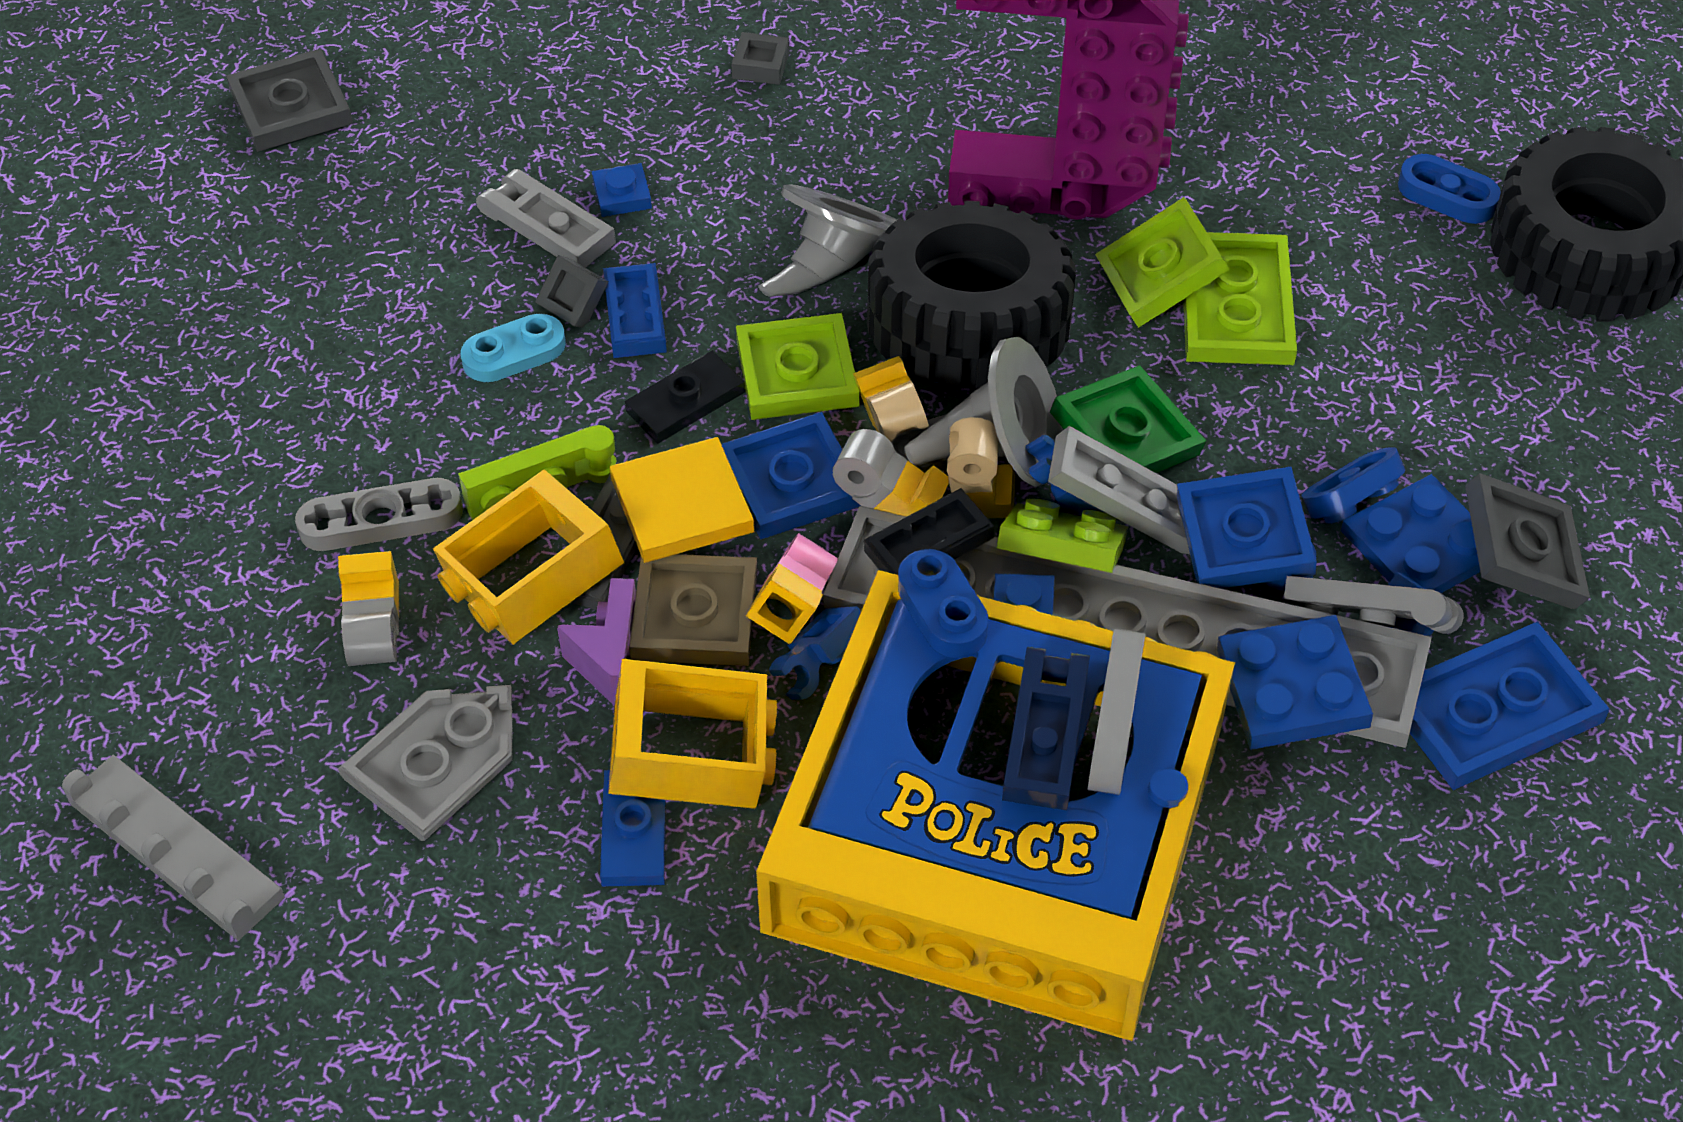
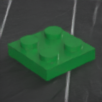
[1050,365,1206,473]

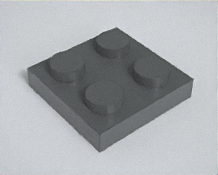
[226,48,353,152]
[1465,473,1590,609]

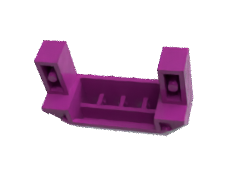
[948,0,1189,220]

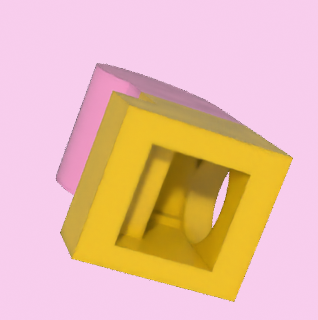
[746,533,838,644]

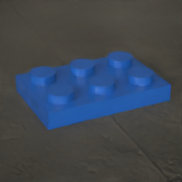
[1410,621,1610,790]

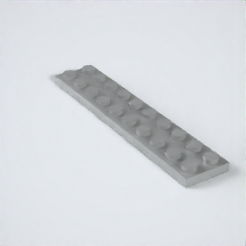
[823,506,1432,748]

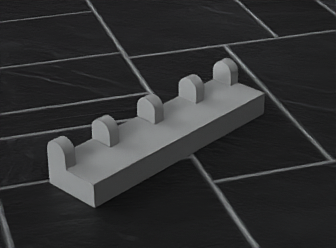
[62,755,285,941]

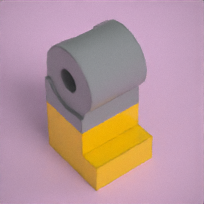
[833,429,949,517]
[338,551,399,666]

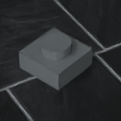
[731,32,790,85]
[535,255,608,328]

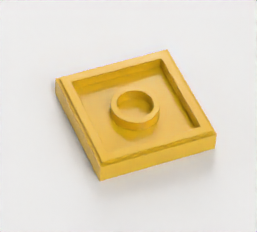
[610,437,754,563]

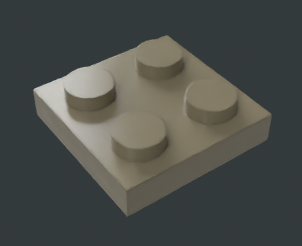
[629,554,758,666]

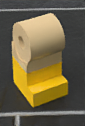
[853,356,929,442]
[947,417,1015,518]

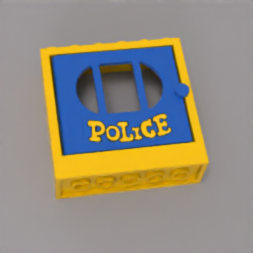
[756,570,1235,1041]

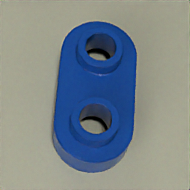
[1398,154,1501,224]
[1302,447,1405,523]
[898,549,988,658]

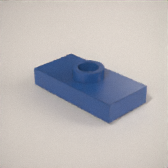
[603,263,667,358]
[600,770,666,886]

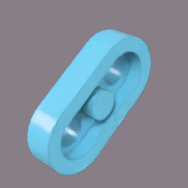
[461,314,566,382]

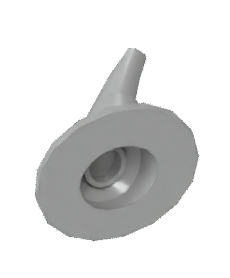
[758,184,897,297]
[904,336,1063,487]

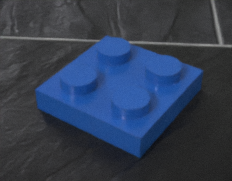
[721,412,861,540]
[1177,467,1317,589]
[1341,474,1480,593]
[1217,615,1373,750]

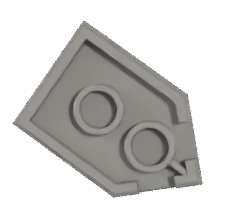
[338,685,513,841]

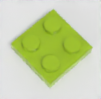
[1095,197,1230,328]
[736,313,859,420]
[996,499,1128,573]

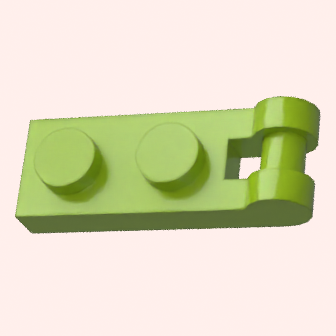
[458,425,617,520]

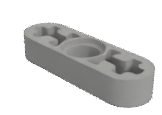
[295,478,463,551]
[1088,628,1146,795]

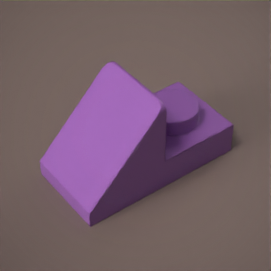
[557,578,636,705]

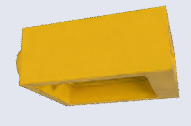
[433,469,624,645]
[608,659,777,809]

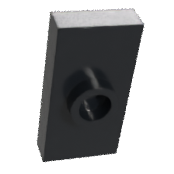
[625,350,745,444]
[864,488,994,575]

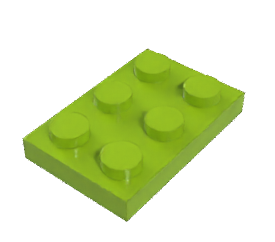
[1183,232,1297,365]

